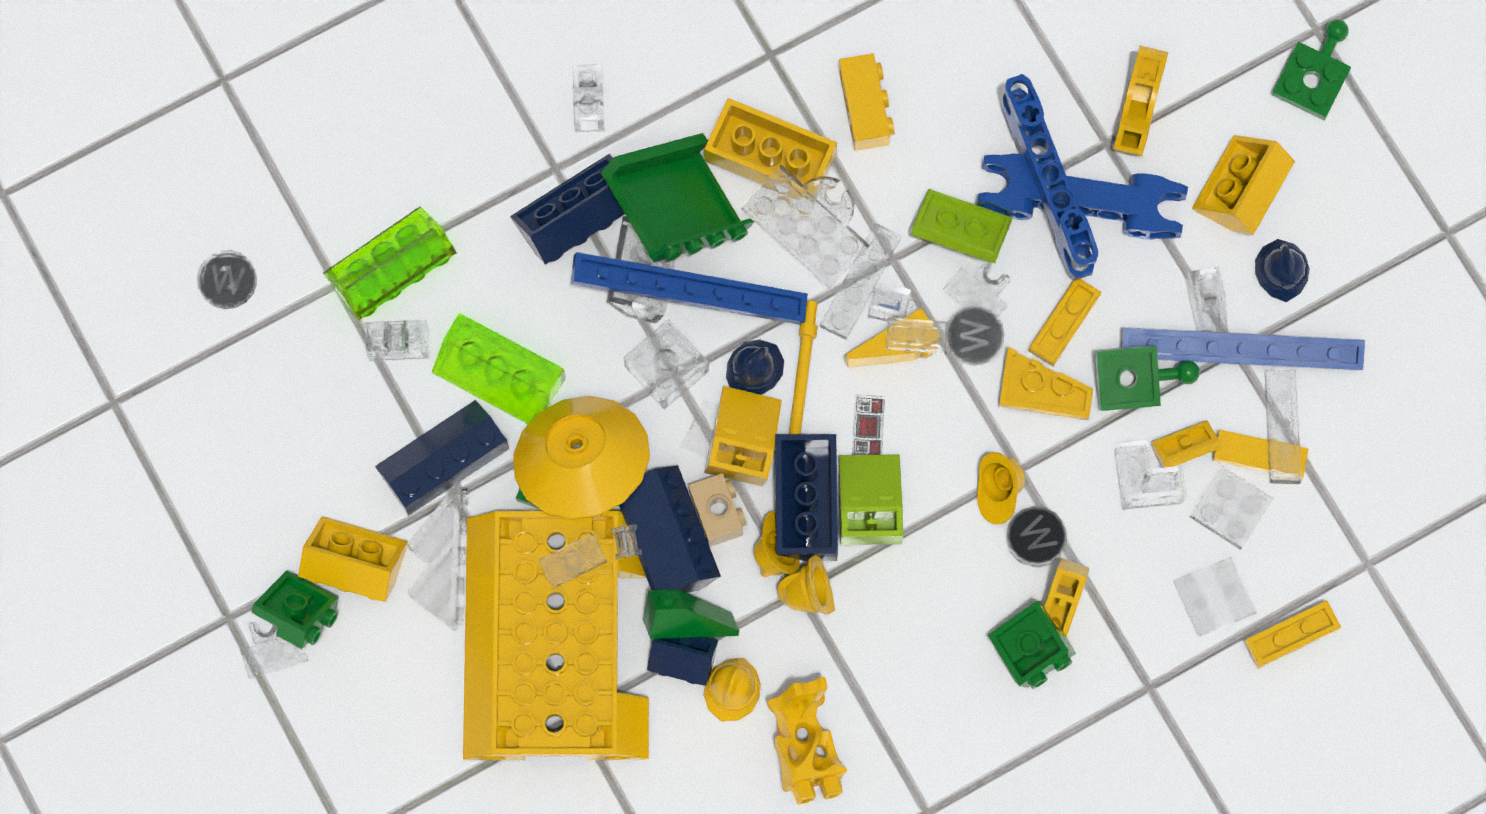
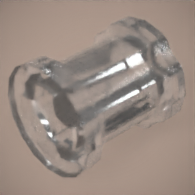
[610,524,642,559]

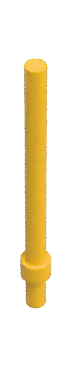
[789,301,818,434]

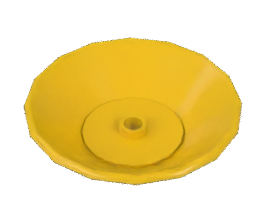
[513,396,650,520]

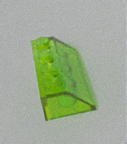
[323,206,457,320]
[432,313,566,425]

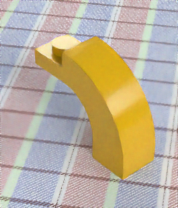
[1113,45,1169,156]

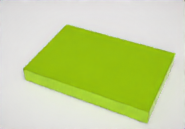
[910,189,1013,264]

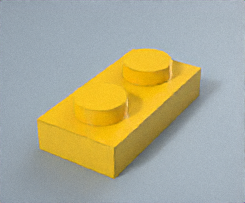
[1152,420,1220,470]

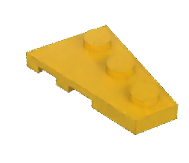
[999,346,1093,420]

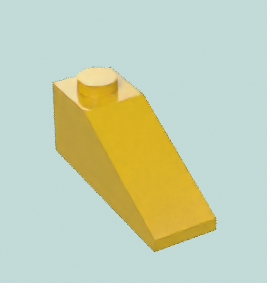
[845,308,941,368]
[1044,558,1090,638]

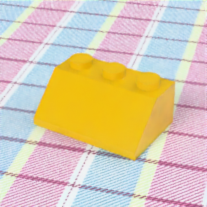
[1192,135,1295,235]
[298,516,408,602]

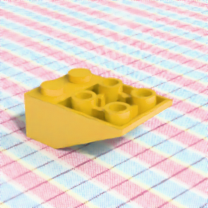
[704,386,782,487]

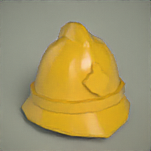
[777,554,835,615]
[703,658,761,722]

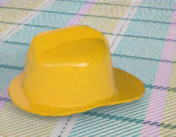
[977,452,1025,524]
[753,511,800,578]

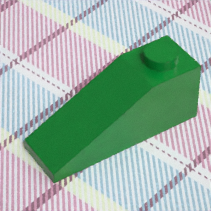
[643,589,740,639]

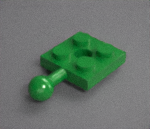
[1272,19,1351,121]
[1095,345,1200,411]

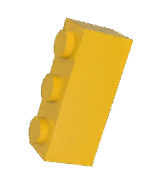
[838,53,895,151]

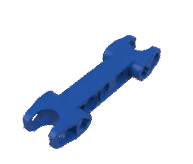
[1002,74,1098,280]
[977,153,1188,240]

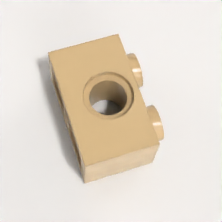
[688,473,747,547]

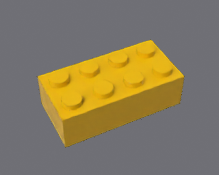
[704,98,837,205]

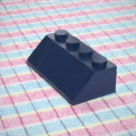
[510,154,625,265]
[375,400,509,516]
[775,434,838,561]
[619,465,721,593]

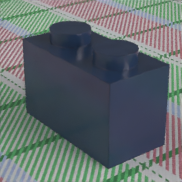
[647,637,718,686]

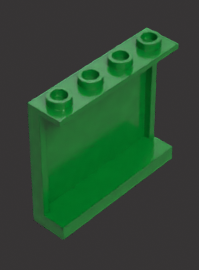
[601,133,755,263]

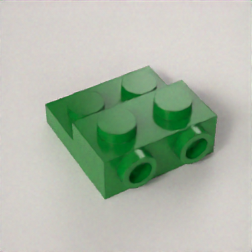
[252,570,338,649]
[988,601,1076,689]

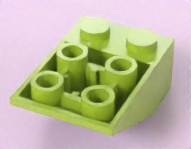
[839,454,903,545]

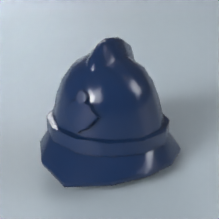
[1255,239,1310,303]
[726,339,784,395]

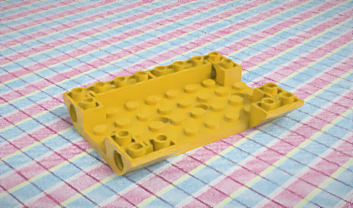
[463,511,649,761]

